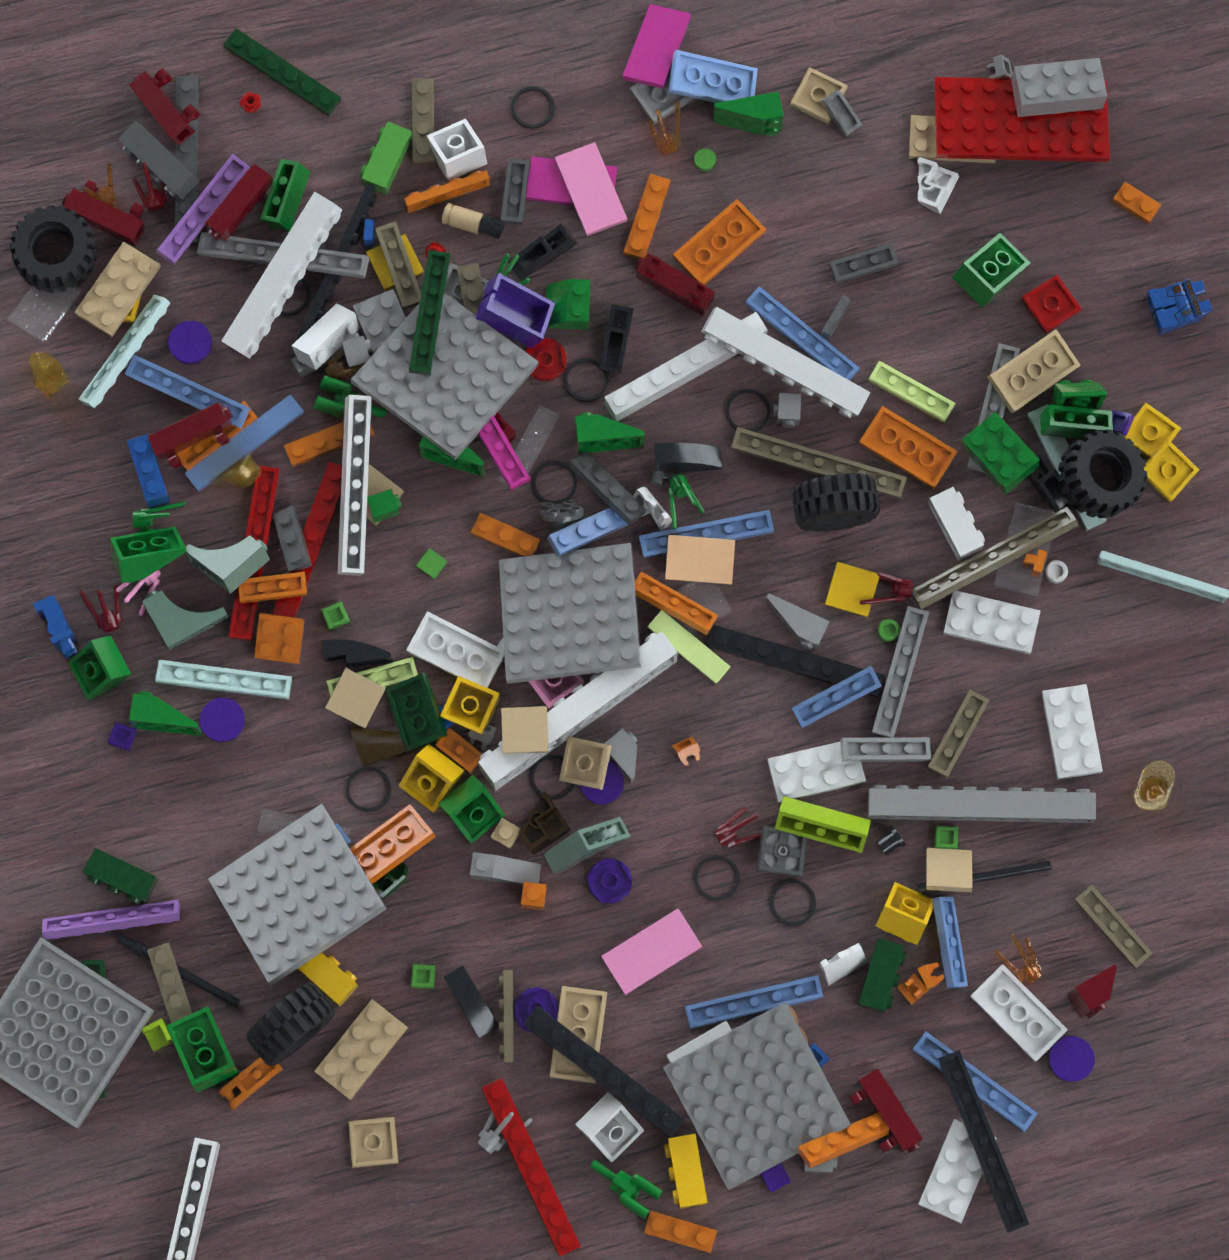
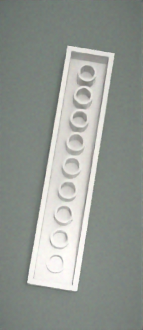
[478,631,678,791]

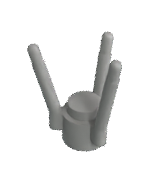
[477,1112,533,1154]

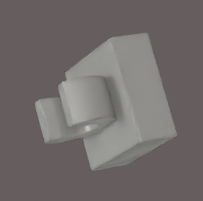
[987,55,1012,79]
[468,725,497,750]

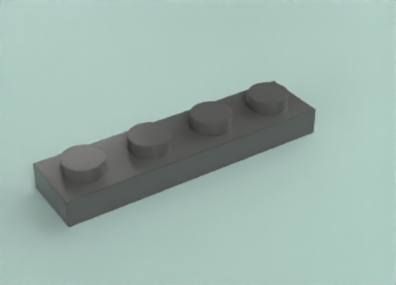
[569,451,646,525]

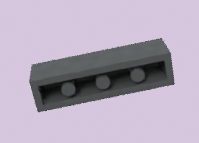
[119,121,200,200]

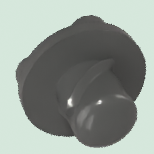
[539,500,584,533]

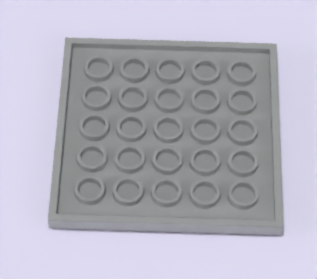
[351,293,539,460]
[499,543,641,684]
[208,804,387,986]
[0,937,154,1129]
[663,1002,851,1190]

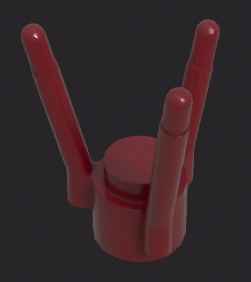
[132,162,167,211]
[859,572,913,605]
[79,584,123,633]
[714,807,761,848]

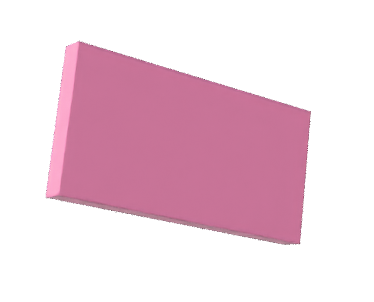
[555,142,627,236]
[601,909,703,996]

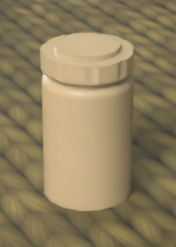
[442,203,484,234]

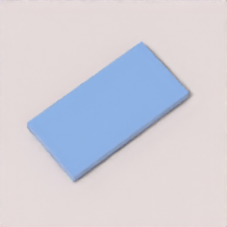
[669,50,758,103]

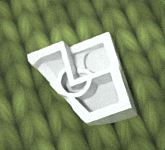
[918,157,959,214]
[633,487,672,531]
[820,943,867,986]

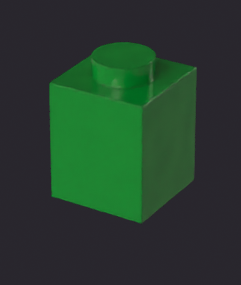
[367,489,402,523]

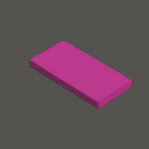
[622,4,691,89]
[526,156,617,206]

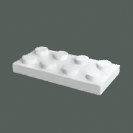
[943,591,1040,655]
[406,611,505,688]
[1041,684,1103,780]
[767,742,866,803]
[970,964,1068,1062]
[918,1119,997,1224]

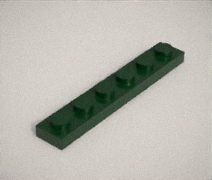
[223,28,341,116]
[409,250,451,376]

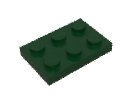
[385,673,448,752]

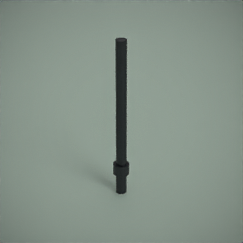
[916,861,1051,893]
[117,934,240,1008]

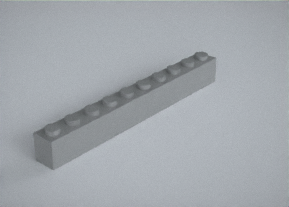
[868,785,1096,823]

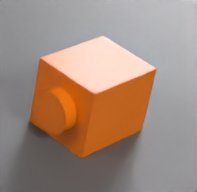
[521,882,547,911]

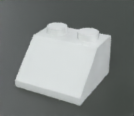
[427,119,487,181]
[575,1092,644,1163]

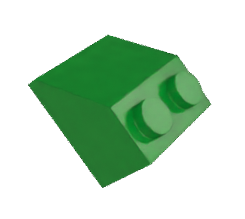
[546,279,590,330]
[68,636,131,700]
[438,775,506,844]

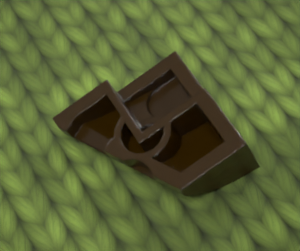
[350,727,407,767]
[519,792,571,855]

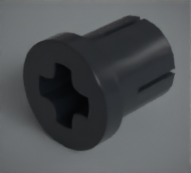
[478,213,506,239]
[876,826,906,855]

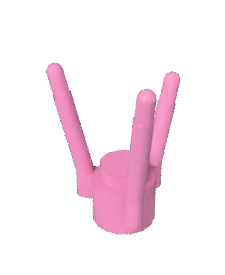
[116,570,161,616]

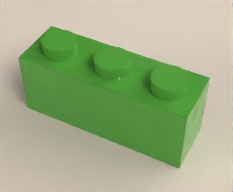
[360,122,412,195]

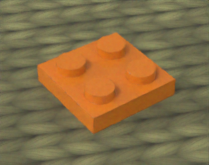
[254,613,305,664]

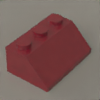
[1067,964,1117,1019]

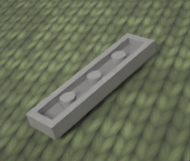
[840,737,931,762]

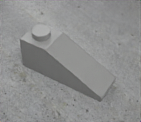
[766,593,829,650]
[470,852,541,885]

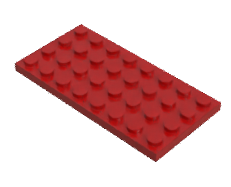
[934,77,1110,162]

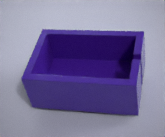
[475,273,555,348]

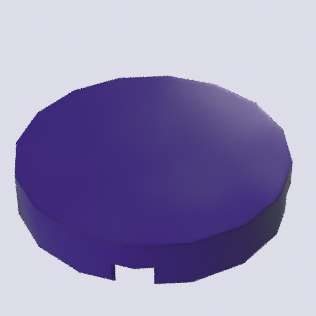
[168,321,212,365]
[200,698,245,743]
[579,761,624,805]
[587,858,632,904]
[513,987,559,1033]
[1048,1036,1095,1082]

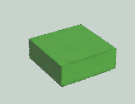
[416,548,448,580]
[321,601,350,631]
[934,826,958,849]
[411,964,435,989]

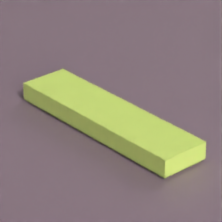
[868,361,956,423]
[647,610,731,684]
[326,657,418,696]

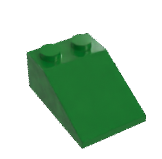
[713,92,784,136]
[952,233,1031,308]
[1052,380,1107,410]
[575,412,645,454]
[419,436,485,478]
[110,526,186,583]
[129,691,202,736]
[166,1006,239,1093]

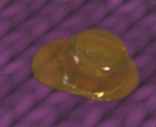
[29,352,69,398]
[213,450,262,488]
[1134,761,1175,812]

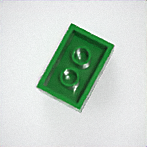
[961,412,1040,495]

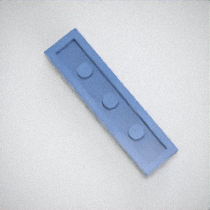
[547,507,628,557]
[792,666,882,728]
[932,897,968,988]

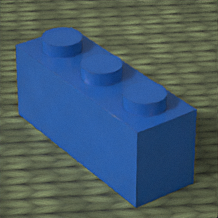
[127,434,170,508]

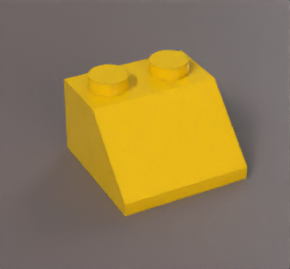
[440,676,500,735]
[398,744,464,813]
[876,882,934,945]

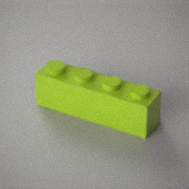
[774,796,871,853]

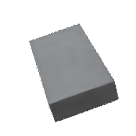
[820,89,863,137]
[821,295,850,341]

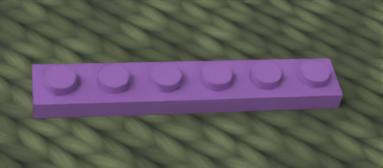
[156,154,250,265]
[42,900,180,940]

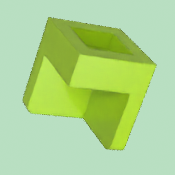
[142,1018,173,1052]

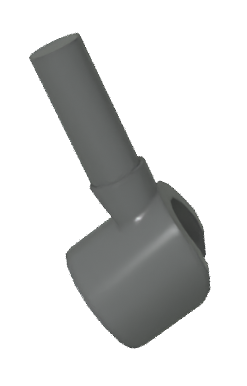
[650,471,682,486]

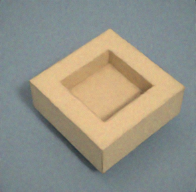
[491,818,521,849]

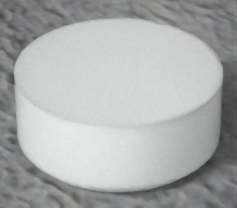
[1045,560,1068,584]

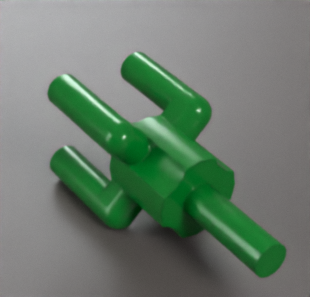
[312,375,387,418]
[590,1159,662,1219]

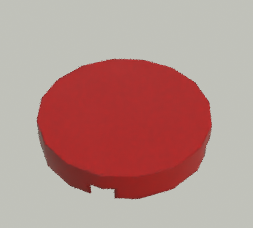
[525,338,566,382]

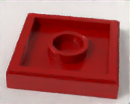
[1021,274,1082,334]

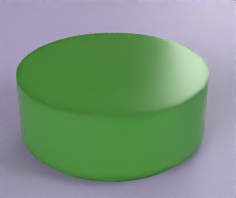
[694,149,716,172]
[877,619,900,643]

